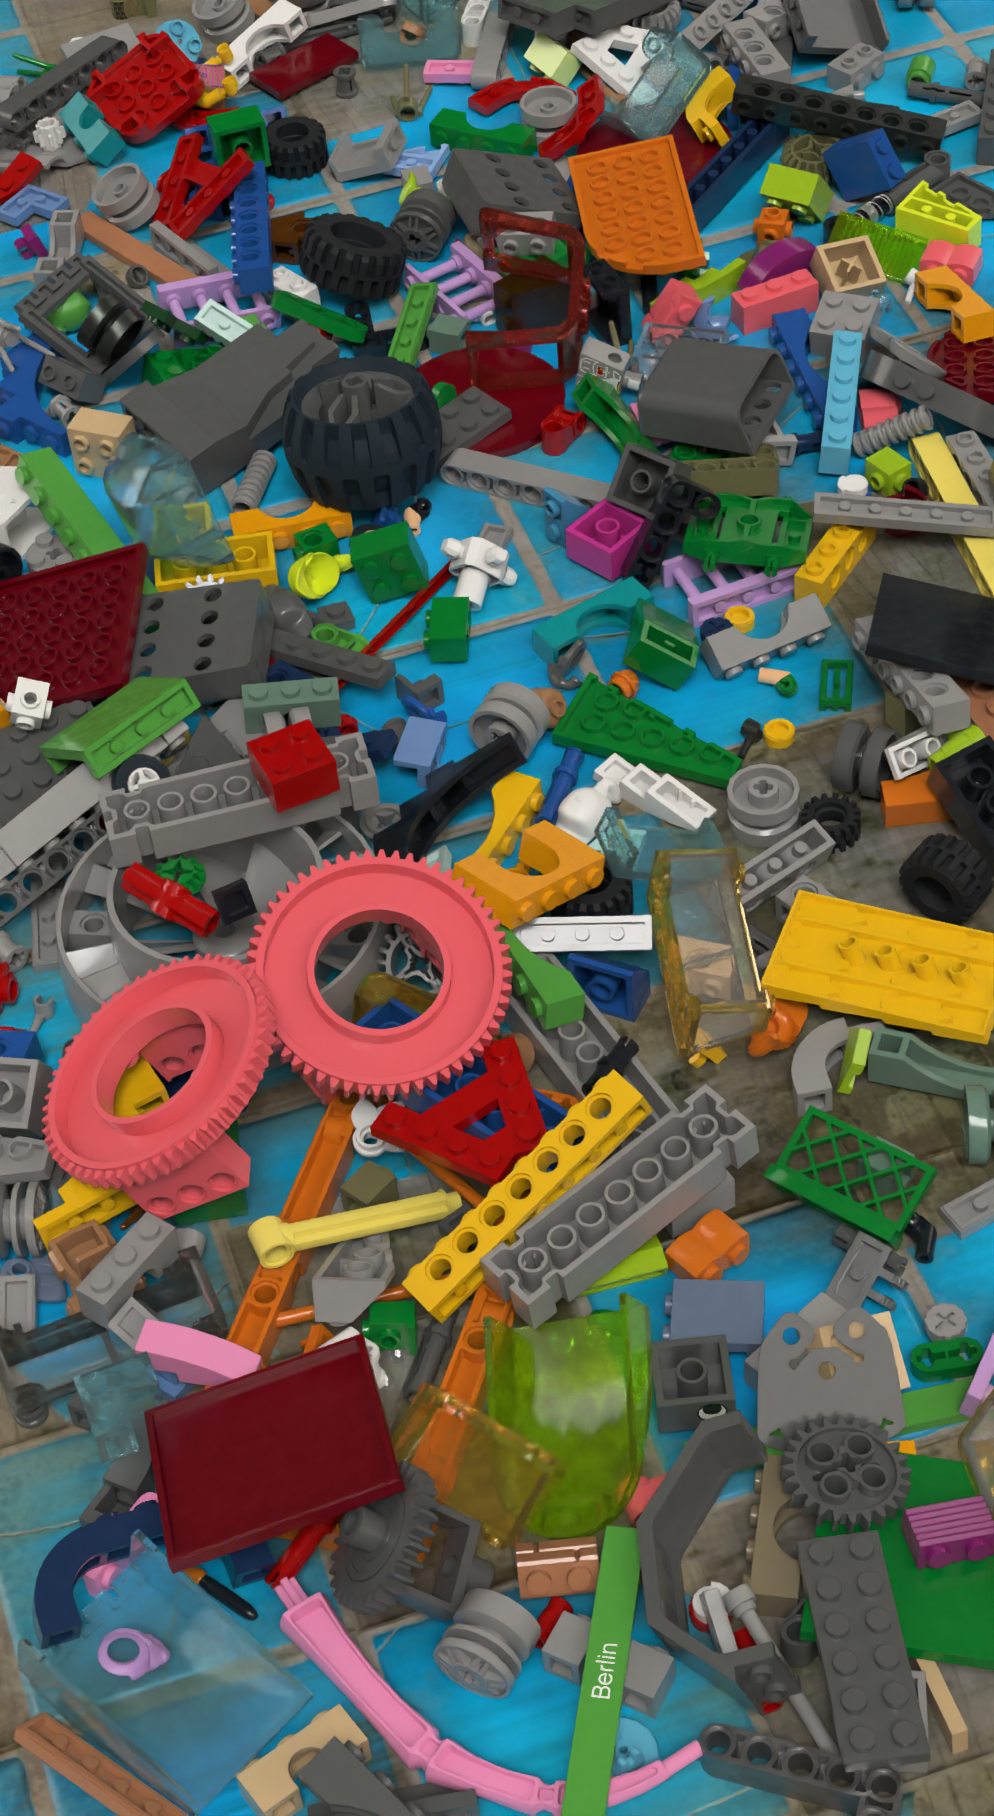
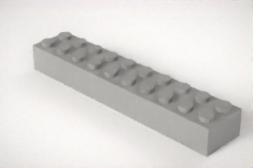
[503,953,736,1238]

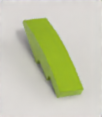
[650,257,747,309]

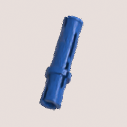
[535,747,585,825]

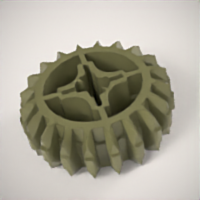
[780,132,843,185]

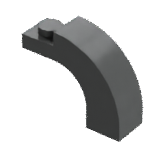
[67,1393,156,1508]

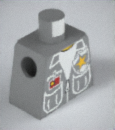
[575,336,644,396]

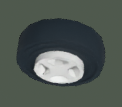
[111,754,170,793]

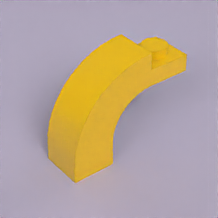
[685,65,736,147]

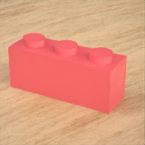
[731,268,819,336]

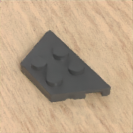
[176,714,244,775]

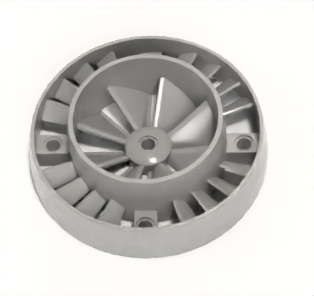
[56,815,396,1072]

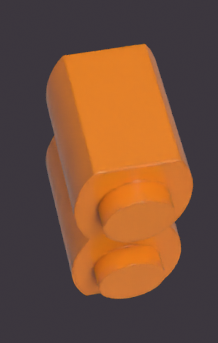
[665,1208,750,1280]

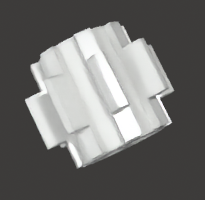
[33,117,66,152]

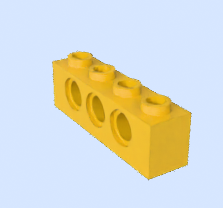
[794,524,876,609]

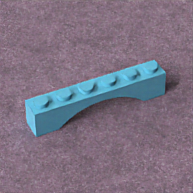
[818,330,863,476]

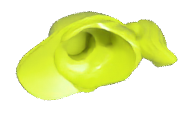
[288,552,353,600]

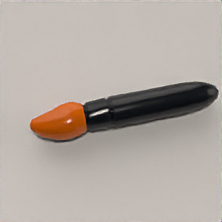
[182,1567,258,1621]

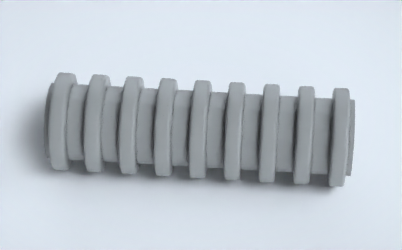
[852,405,934,458]
[230,450,277,513]

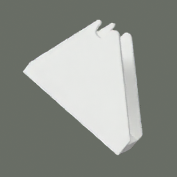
[0,466,54,561]

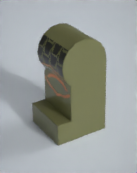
[110,0,157,20]

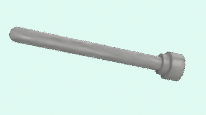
[722,1583,841,1755]

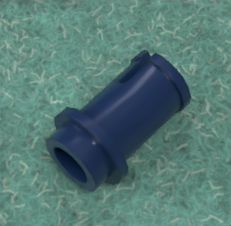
[792,431,822,456]

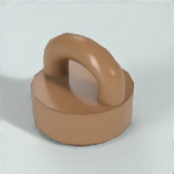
[399,20,427,47]

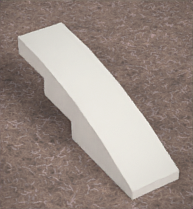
[593,753,717,832]

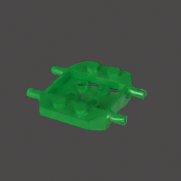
[683,491,814,578]

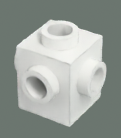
[5,677,53,730]

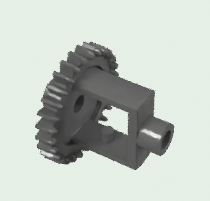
[329,1460,494,1621]

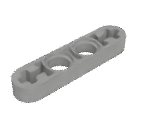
[305,0,398,31]

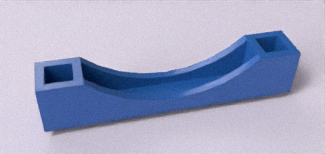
[768,308,858,432]

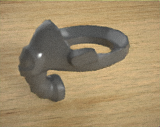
[547,638,587,690]

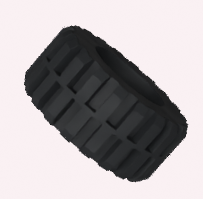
[298,213,408,300]

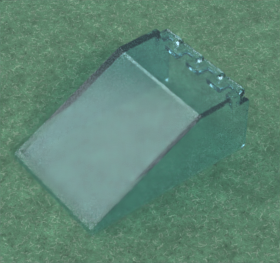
[18,1529,314,1816]

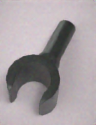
[737,718,763,760]

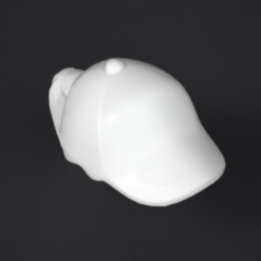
[555,777,622,845]

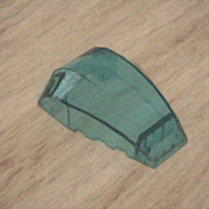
[103,432,236,568]

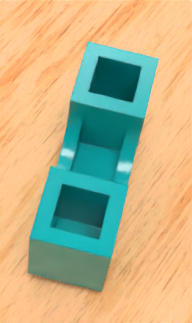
[59,91,126,167]

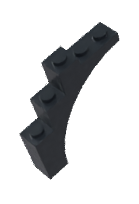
[373,732,527,863]

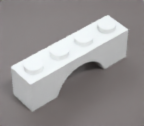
[215,0,308,91]

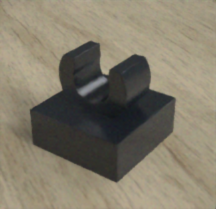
[211,878,257,925]

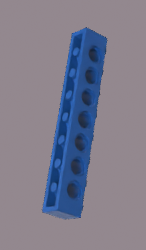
[230,161,274,295]

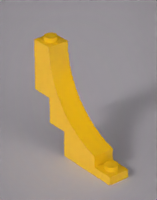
[32,1053,170,1252]

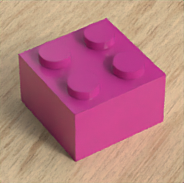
[565,498,652,581]

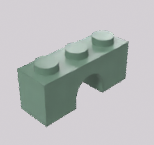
[241,677,341,734]

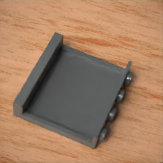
[782,0,890,55]

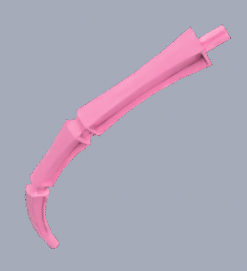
[274,1577,703,1816]

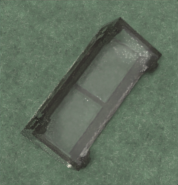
[0,1245,229,1416]

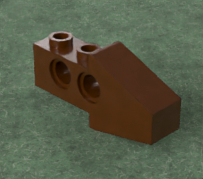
[270,211,313,265]

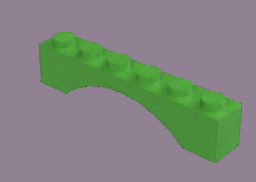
[490,918,585,1031]

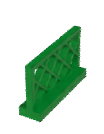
[764,1105,938,1252]

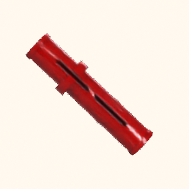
[264,1514,340,1590]

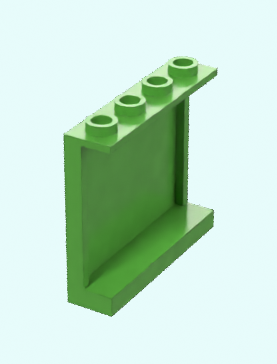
[39,677,201,779]

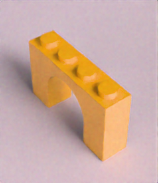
[452,820,606,930]

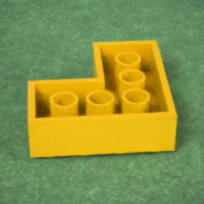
[150,500,280,593]

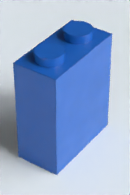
[822,128,906,202]

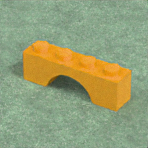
[915,265,994,344]
[229,500,353,551]

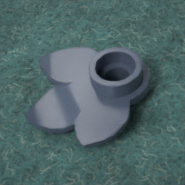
[0,1255,67,1303]

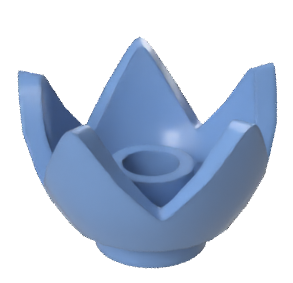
[690,295,740,344]

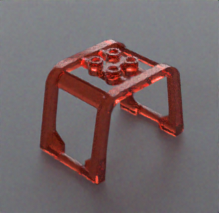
[465,207,592,392]

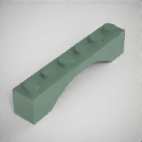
[868,1027,994,1105]

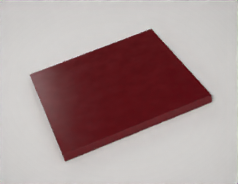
[144,1333,406,1574]

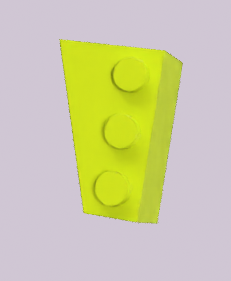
[895,180,982,247]

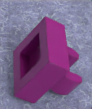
[14,223,49,260]

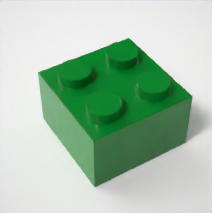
[206,104,271,168]
[350,520,429,604]

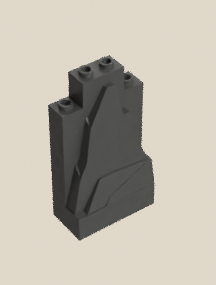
[119,319,340,498]

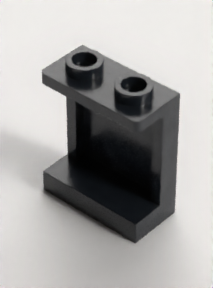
[580,258,632,347]

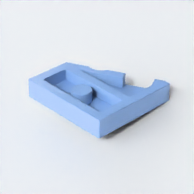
[383,144,450,179]

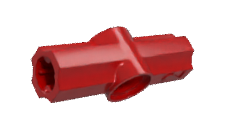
[121,862,221,938]

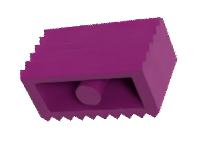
[901,1495,994,1570]

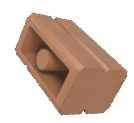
[516,1536,599,1600]

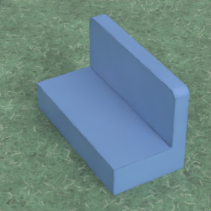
[393,716,446,789]

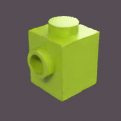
[865,446,912,497]

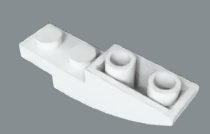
[884,726,948,780]

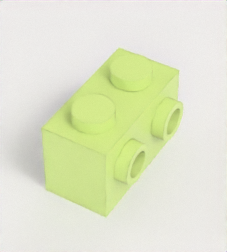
[523,32,583,87]

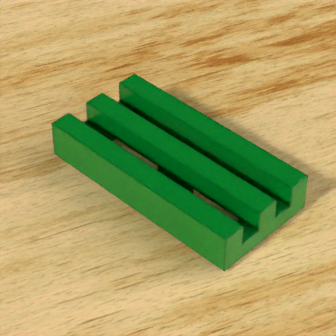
[819,659,854,712]

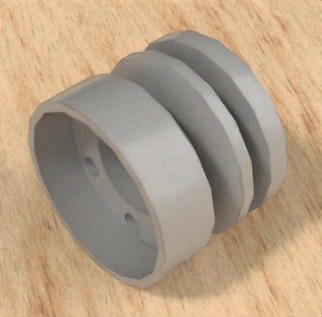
[0,1181,50,1259]
[433,1588,541,1699]

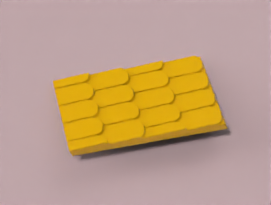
[760,890,994,1045]

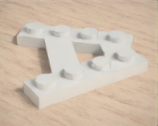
[570,25,676,107]

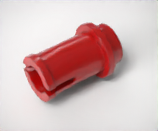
[535,1596,573,1650]

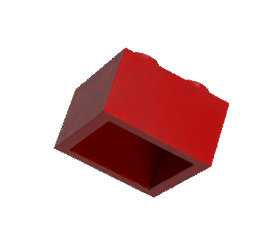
[246,719,340,813]

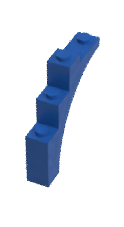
[0,331,72,458]

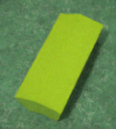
[577,1234,668,1298]

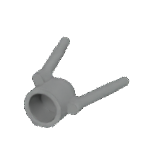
[0,318,55,372]

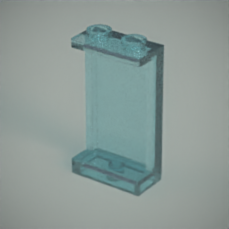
[594,807,732,886]

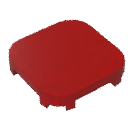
[86,30,205,144]

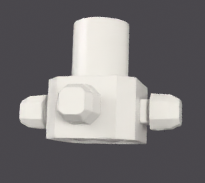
[440,536,518,612]

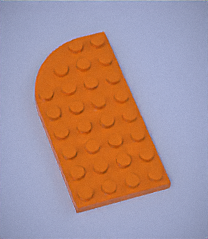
[567,134,707,276]

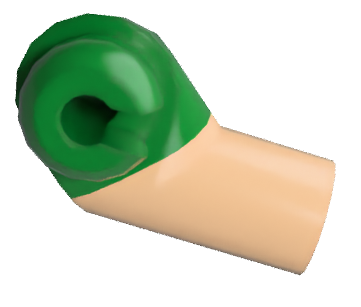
[758,667,798,697]

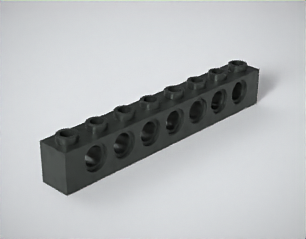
[730,73,948,158]

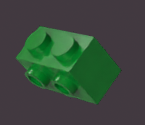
[423,597,472,662]

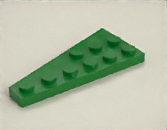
[552,672,743,789]

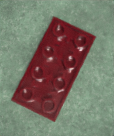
[249,33,359,100]

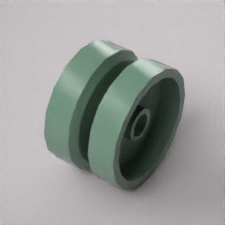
[963,1085,994,1165]

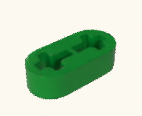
[910,1337,983,1383]

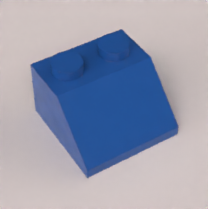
[567,952,651,1023]

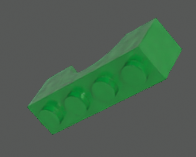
[429,108,537,156]

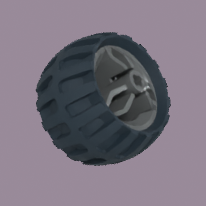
[282,355,442,511]

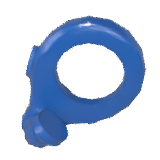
[401,695,447,732]

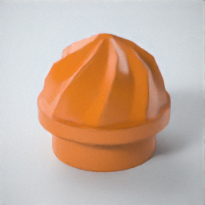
[607,669,640,699]

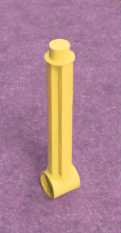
[247,1188,462,1269]

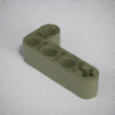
[680,443,780,499]

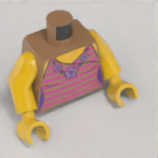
[192,43,238,110]

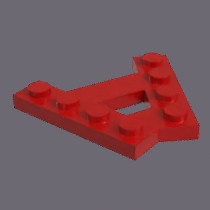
[152,133,255,241]
[370,1036,547,1187]

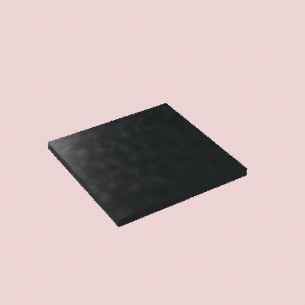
[865,573,994,685]

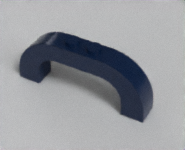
[32,1500,275,1650]

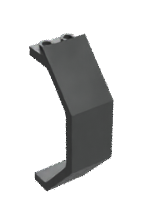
[636,1410,802,1718]

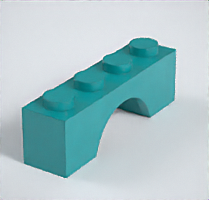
[532,576,655,664]

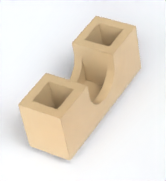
[236,1704,372,1816]

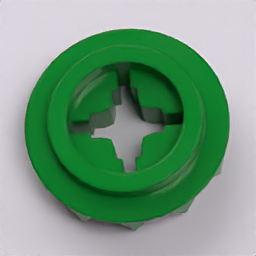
[154,854,206,895]

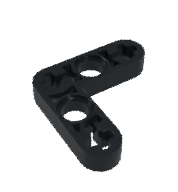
[344,301,430,357]

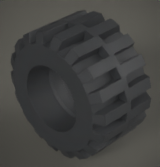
[265,116,329,180]
[899,833,994,925]
[550,850,634,917]

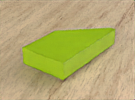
[836,1028,872,1095]

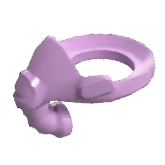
[98,1628,171,1680]

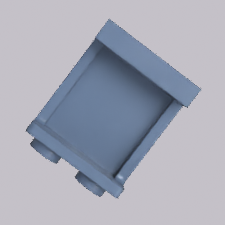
[663,1279,765,1358]

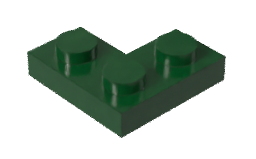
[140,300,209,346]

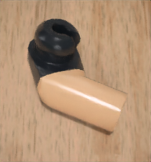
[403,498,432,537]

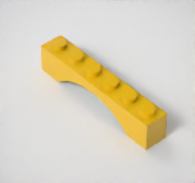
[451,771,545,870]

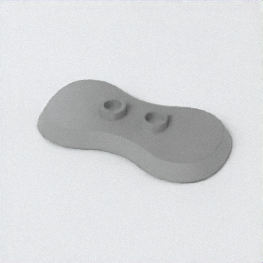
[869,323,947,379]

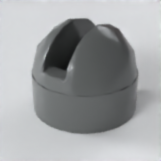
[125,264,149,288]

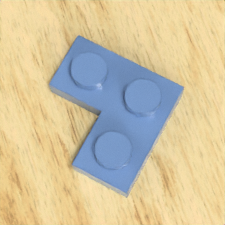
[0,184,70,227]

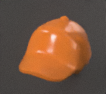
[747,993,808,1058]

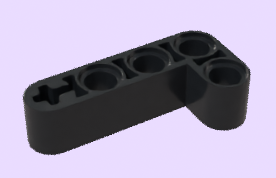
[621,474,721,589]

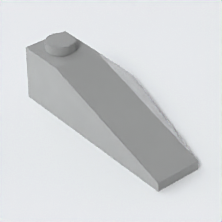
[312,1231,395,1327]

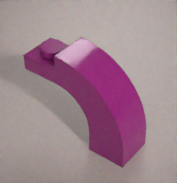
[737,237,816,289]

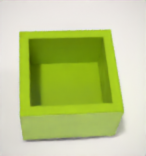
[759,163,834,224]

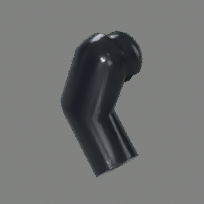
[904,1212,937,1264]

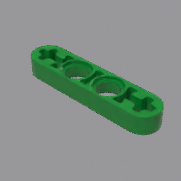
[270,290,368,343]

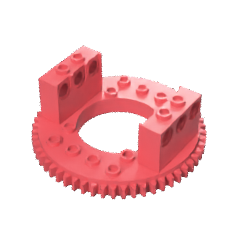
[246,849,513,1106]
[42,953,277,1220]

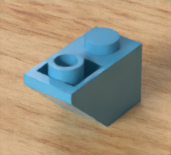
[543,486,590,549]

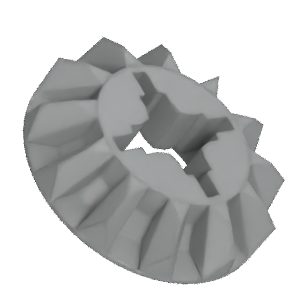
[360,803,401,842]

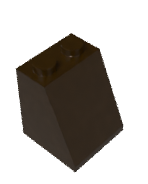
[493,254,583,337]

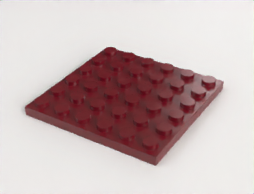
[0,542,149,709]

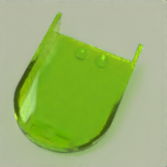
[483,1293,653,1540]

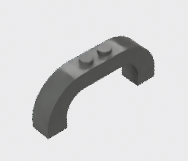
[858,349,994,439]

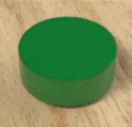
[432,382,456,409]

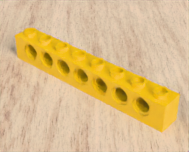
[401,1069,653,1324]

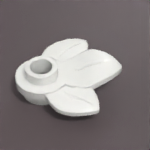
[351,1098,405,1157]

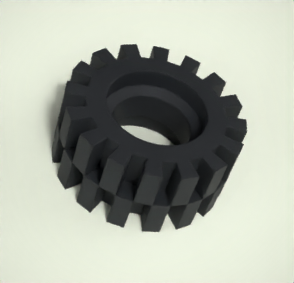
[801,793,861,854]

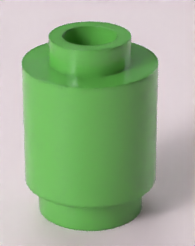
[906,55,936,86]

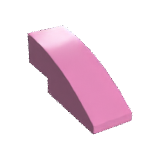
[135,1319,262,1386]

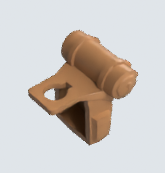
[48,1219,147,1327]

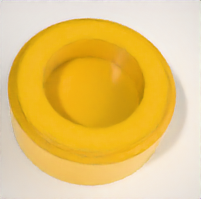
[724,606,755,634]
[763,719,795,749]

